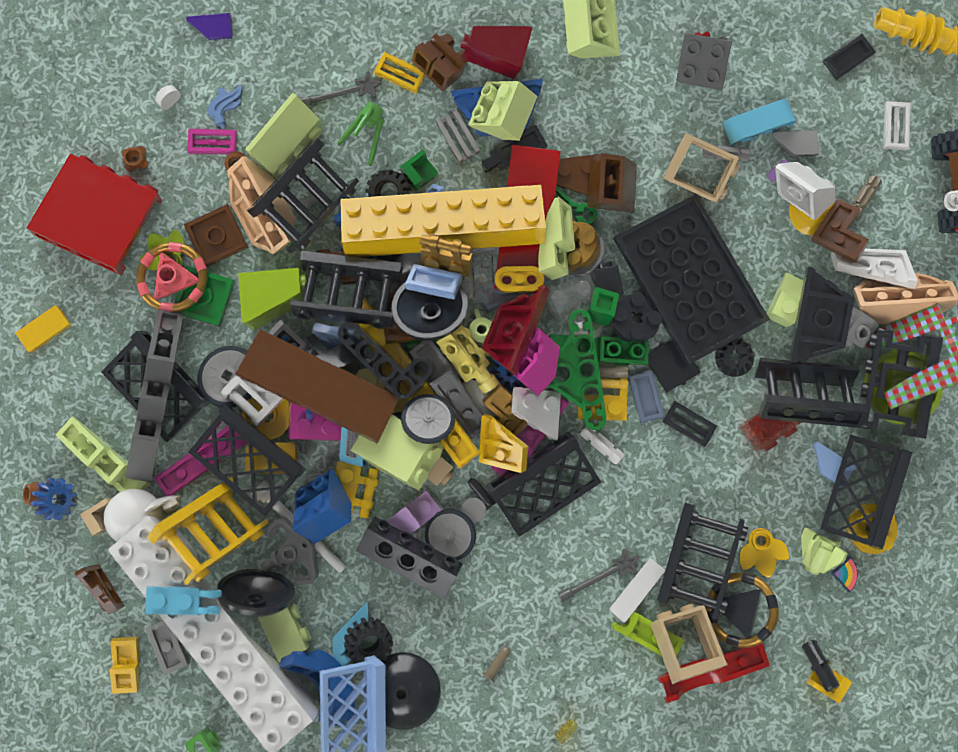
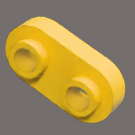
[494,266,544,293]

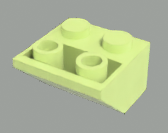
[468,81,538,140]

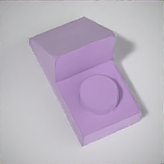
[388,490,441,534]

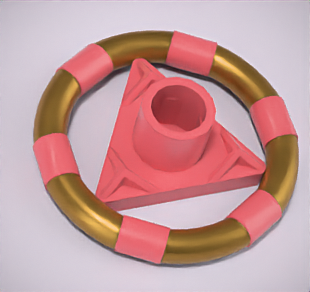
[136,242,208,312]

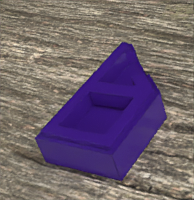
[186,13,233,41]

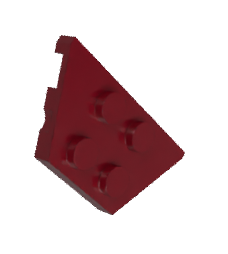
[481,285,550,375]

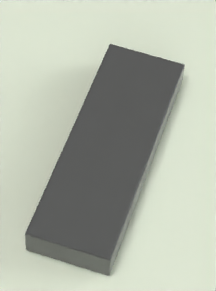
[429,367,485,439]

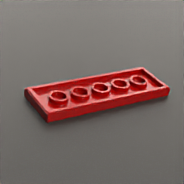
[494,145,561,295]

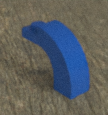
[279,649,355,727]

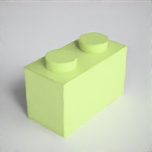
[258,604,311,663]

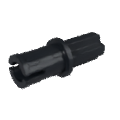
[802,640,839,692]

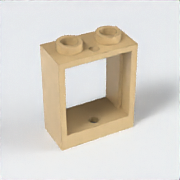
[663,133,741,203]
[650,604,727,684]

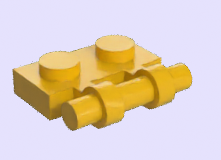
[335,461,379,519]

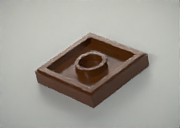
[184,204,249,268]

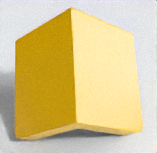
[806,670,852,704]

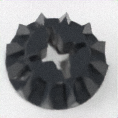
[715,339,755,377]

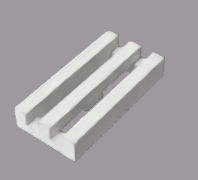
[883,101,911,151]

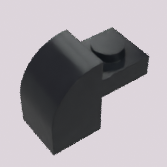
[304,334,358,375]

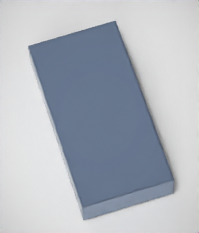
[628,370,665,424]

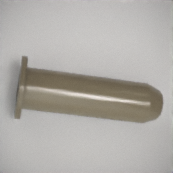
[482,646,511,682]

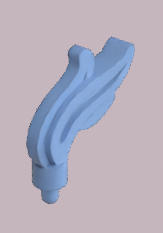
[208,85,243,130]

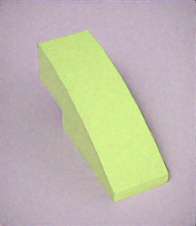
[538,197,575,280]

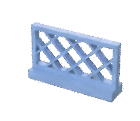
[320,656,386,752]

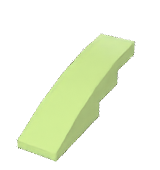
[56,416,151,492]

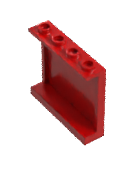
[26,153,163,276]

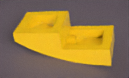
[110,637,140,694]

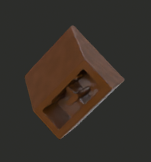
[588,153,637,213]

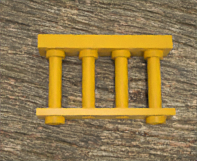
[147,477,270,586]

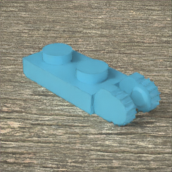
[145,586,222,615]

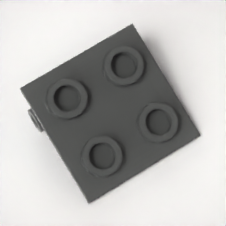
[676,33,732,90]

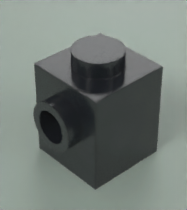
[593,261,624,295]

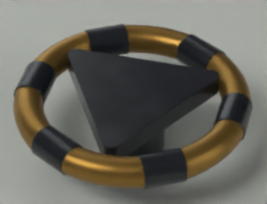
[705,572,779,648]

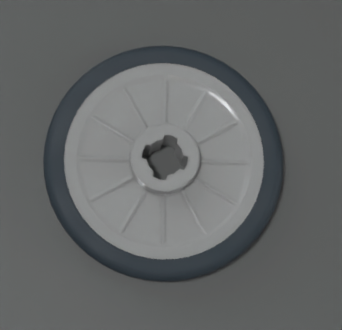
[197,346,252,408]

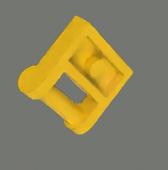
[577,375,628,421]

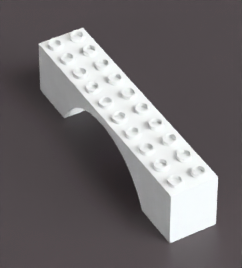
[108,514,320,752]

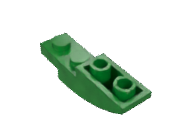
[548,334,649,365]

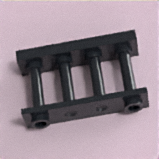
[247,138,359,253]
[290,251,402,329]
[755,358,869,428]
[657,503,749,620]

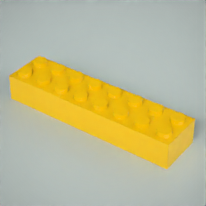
[341,185,546,257]

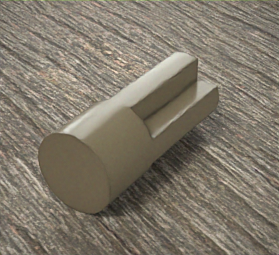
[593,363,628,379]

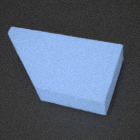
[813,441,856,487]

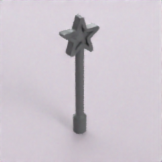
[299,71,382,106]
[558,548,640,602]

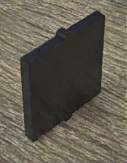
[648,340,701,393]

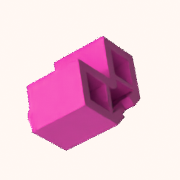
[513,327,560,396]

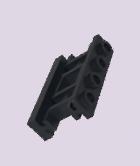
[860,328,943,439]

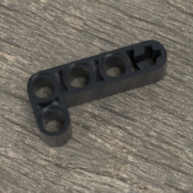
[338,322,436,399]

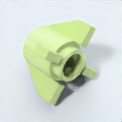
[460,309,492,357]
[801,528,848,575]

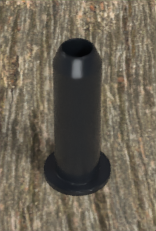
[468,478,496,510]

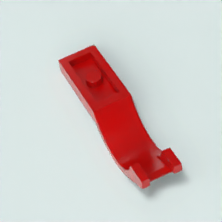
[657,642,770,703]

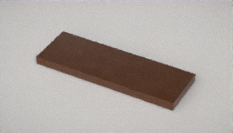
[236,329,399,444]

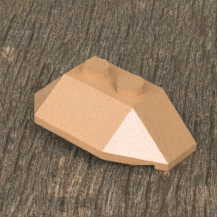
[227,157,296,254]
[853,273,958,325]

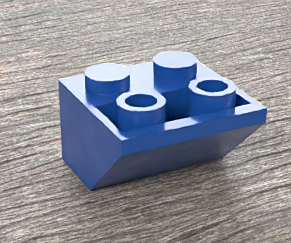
[293,469,352,544]

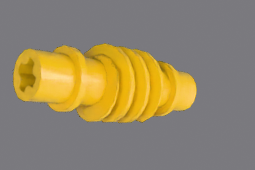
[873,7,958,56]

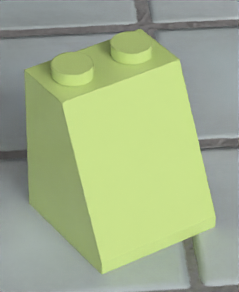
[351,415,444,491]

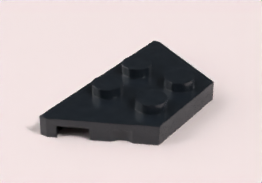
[788,267,855,363]

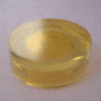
[555,718,578,744]

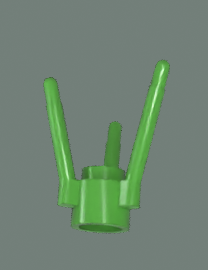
[337,102,385,166]

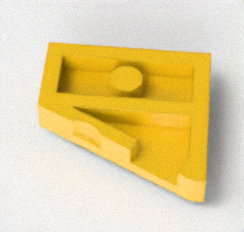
[478,414,528,473]

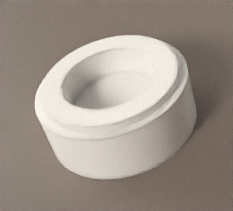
[155,85,181,110]

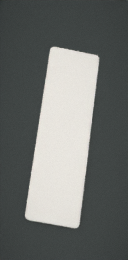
[610,558,665,622]

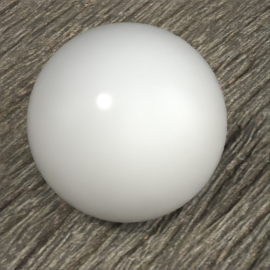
[104,489,163,541]

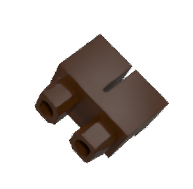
[411,33,469,92]

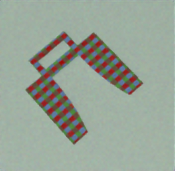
[866,303,958,409]

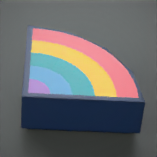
[831,556,858,592]

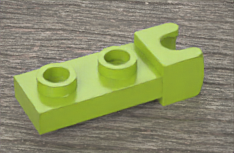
[611,611,685,656]

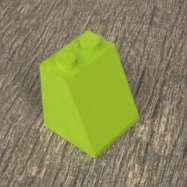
[238,268,307,330]

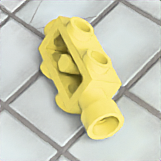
[437,325,499,394]

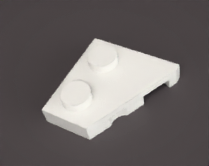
[511,387,561,440]

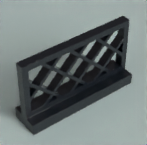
[101,331,210,442]
[188,405,306,516]
[485,431,602,537]
[820,434,913,550]

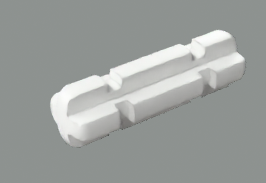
[580,426,624,464]

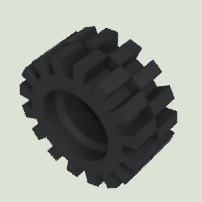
[365,169,413,197]
[344,617,393,664]

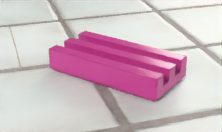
[187,129,237,155]

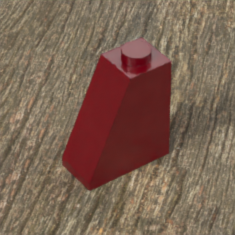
[460,26,533,80]

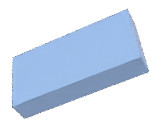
[405,264,462,299]

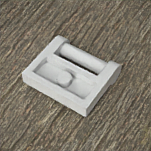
[221,376,284,427]

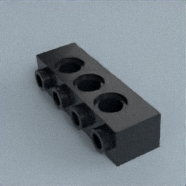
[356,517,463,599]

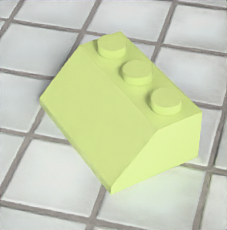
[563,0,620,59]
[245,93,322,180]

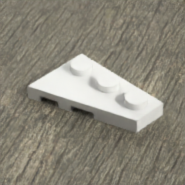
[831,249,918,289]

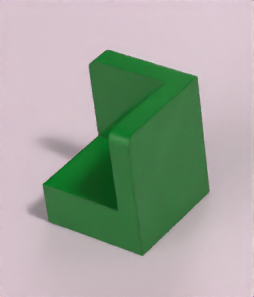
[400,149,438,191]
[583,287,619,326]

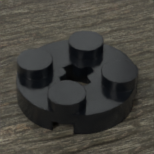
[611,293,662,344]

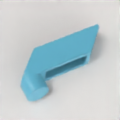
[333,601,369,666]

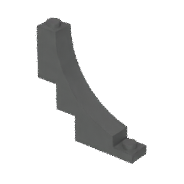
[126,308,183,482]

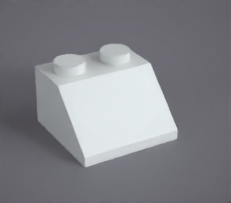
[775,162,836,220]

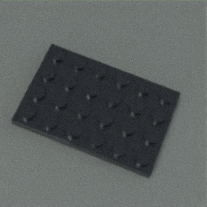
[613,194,770,366]

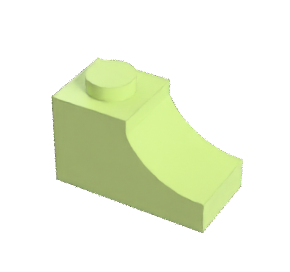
[767,273,803,327]

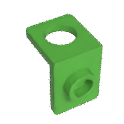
[185,727,222,752]

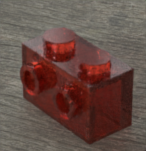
[739,413,801,452]

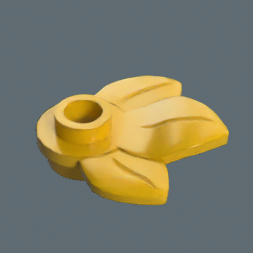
[739,528,789,578]

